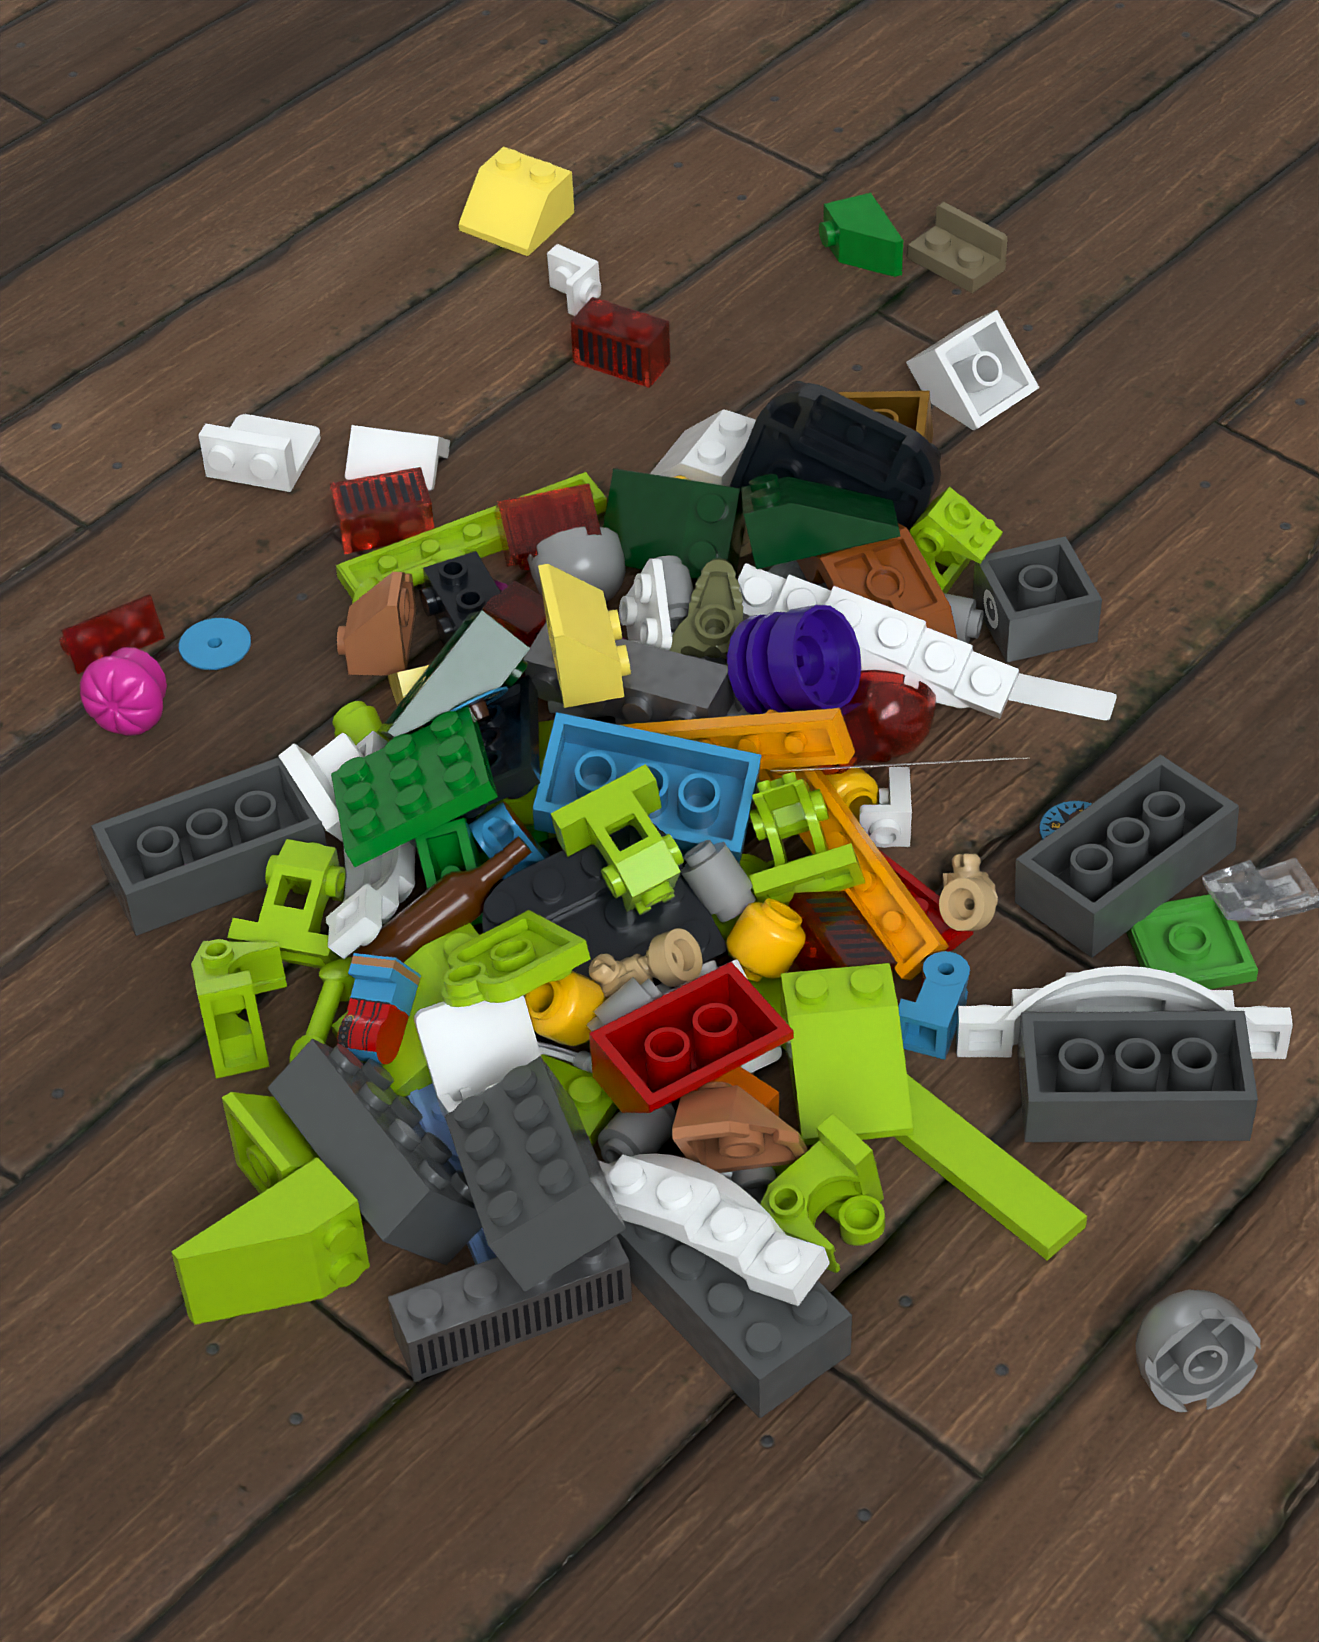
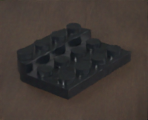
[729,381,941,532]
[409,675,540,847]
[482,823,729,1044]

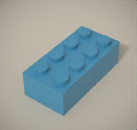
[533,712,762,864]

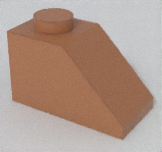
[337,572,416,676]
[672,1082,808,1173]

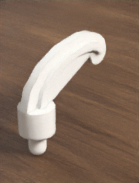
[537,1041,593,1074]

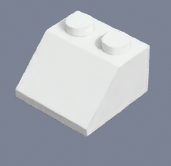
[906,310,1039,430]
[650,409,756,487]

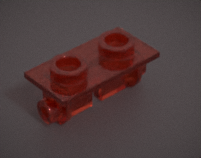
[59,594,165,674]

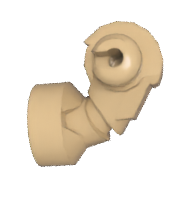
[939,854,998,931]
[589,928,703,1000]

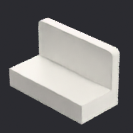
[345,425,450,491]
[278,733,363,842]

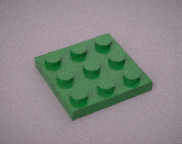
[331,706,498,867]

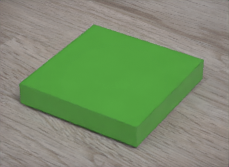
[1126,892,1258,989]

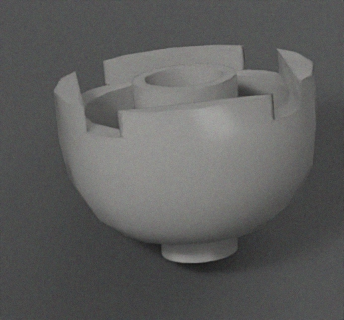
[528,527,626,603]
[1136,1289,1261,1412]

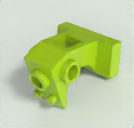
[910,487,1003,593]
[550,764,684,915]
[749,772,865,906]
[227,839,346,969]
[191,939,287,1079]
[760,1113,884,1273]

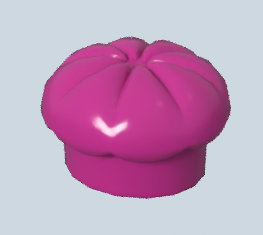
[79,647,167,736]

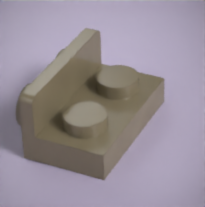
[907,202,1007,293]

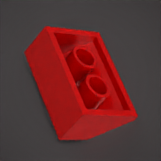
[589,962,794,1113]

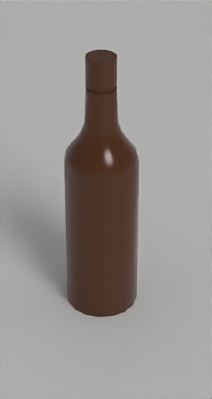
[353,836,532,963]

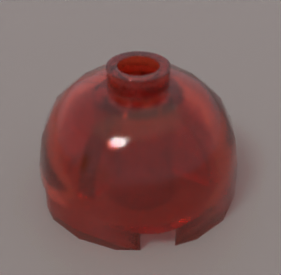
[840,670,937,762]

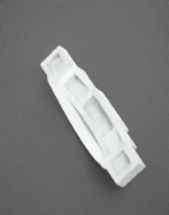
[738,563,1019,719]
[326,731,416,959]
[956,966,1293,1059]
[598,1153,830,1306]

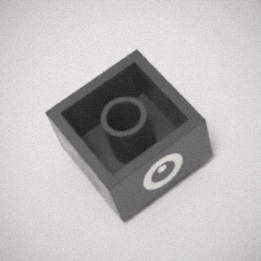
[973,536,1102,663]

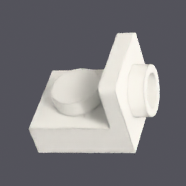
[547,244,601,317]
[859,767,912,848]

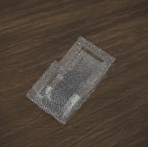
[1202,857,1319,921]

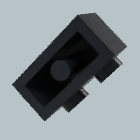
[419,551,514,645]

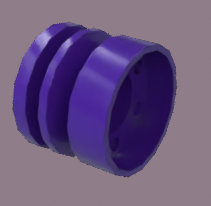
[727,605,862,715]

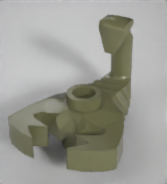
[669,558,744,666]

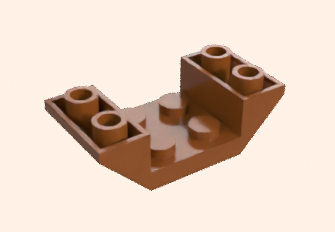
[796,523,957,707]

